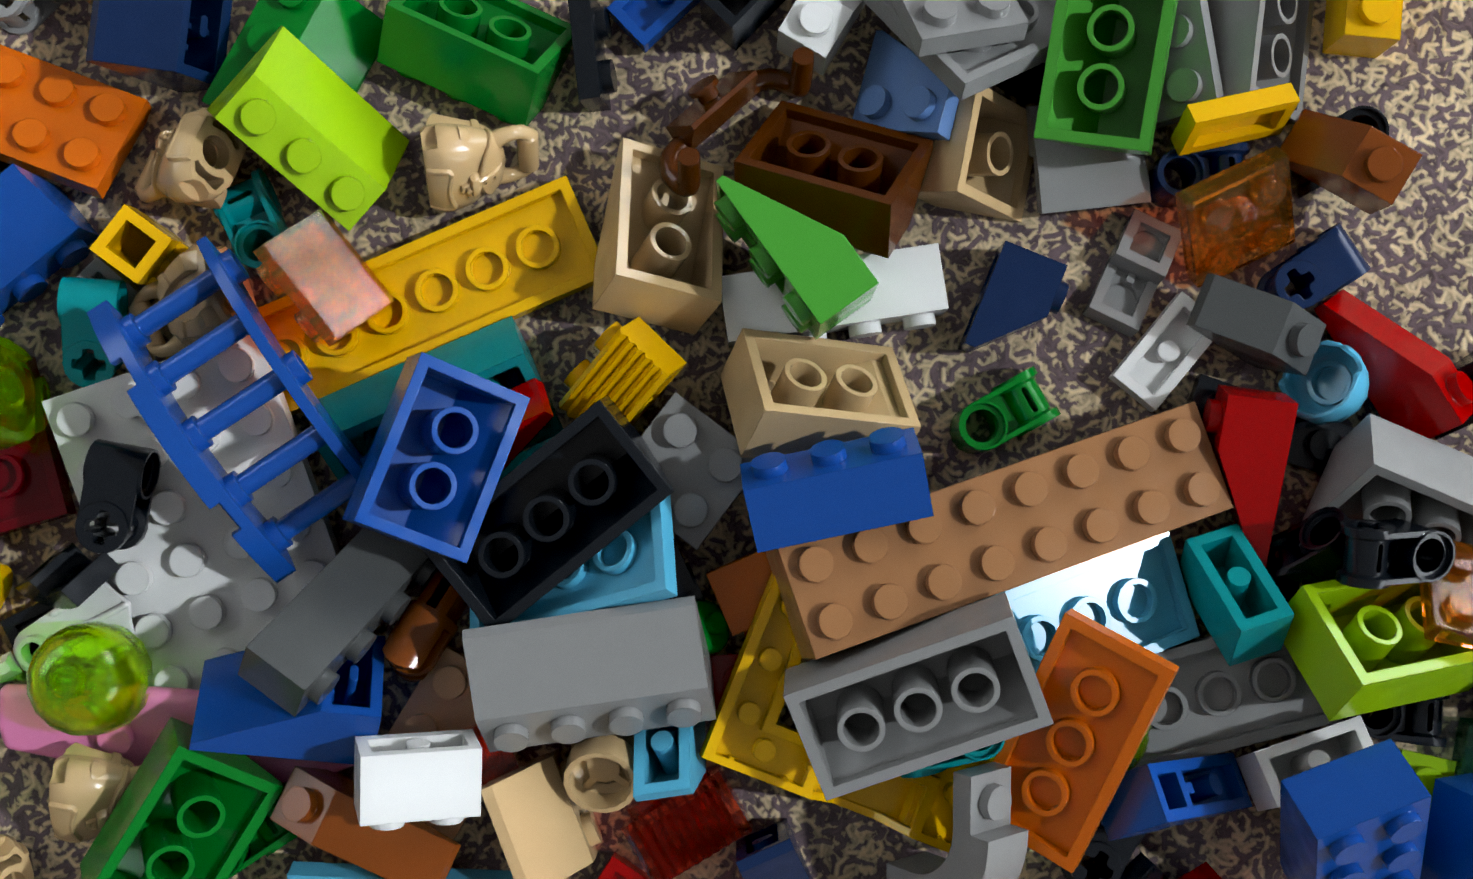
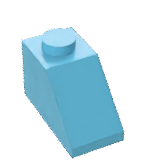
[633,721,706,802]

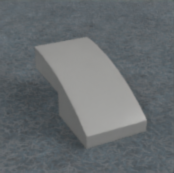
[1082,209,1184,338]

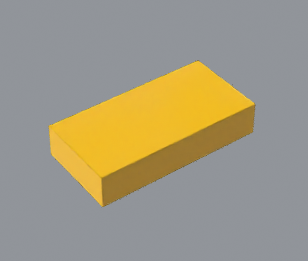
[1170,82,1300,156]

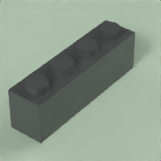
[238,528,438,717]

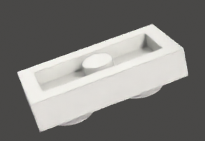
[1108,291,1213,412]

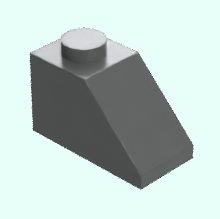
[1186,274,1327,376]

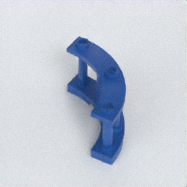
[87,235,368,583]

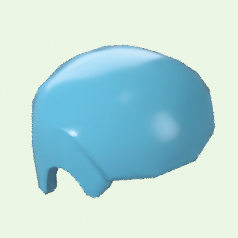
[1278,340,1370,425]

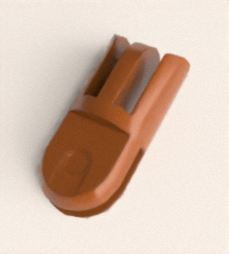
[382,569,467,682]

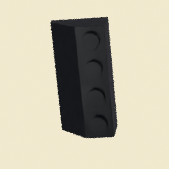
[421,396,675,626]

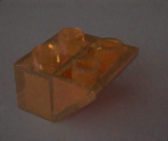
[253,210,396,347]

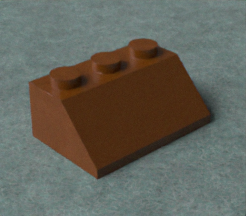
[734,100,934,258]

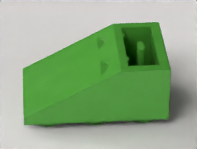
[714,175,879,339]

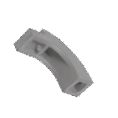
[886,762,1029,879]

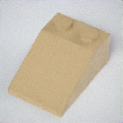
[592,137,724,335]
[720,328,921,458]

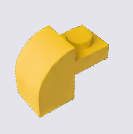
[89,204,189,285]

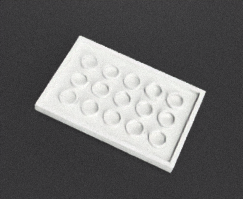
[41,335,340,690]

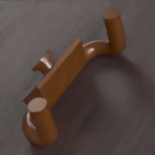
[658,47,814,197]

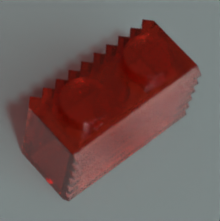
[621,765,753,879]

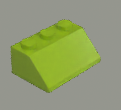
[206,25,410,231]

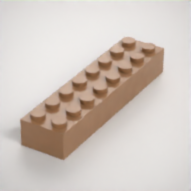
[765,401,1234,660]

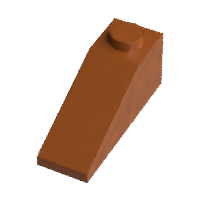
[270,766,461,879]

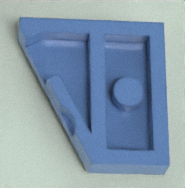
[852,30,959,141]

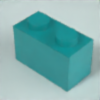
[1179,523,1295,667]

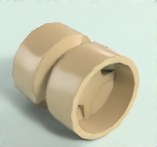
[563,734,634,813]

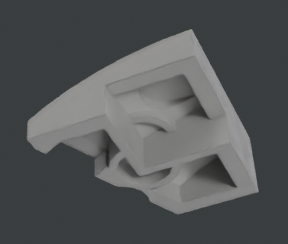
[1026,106,1151,214]

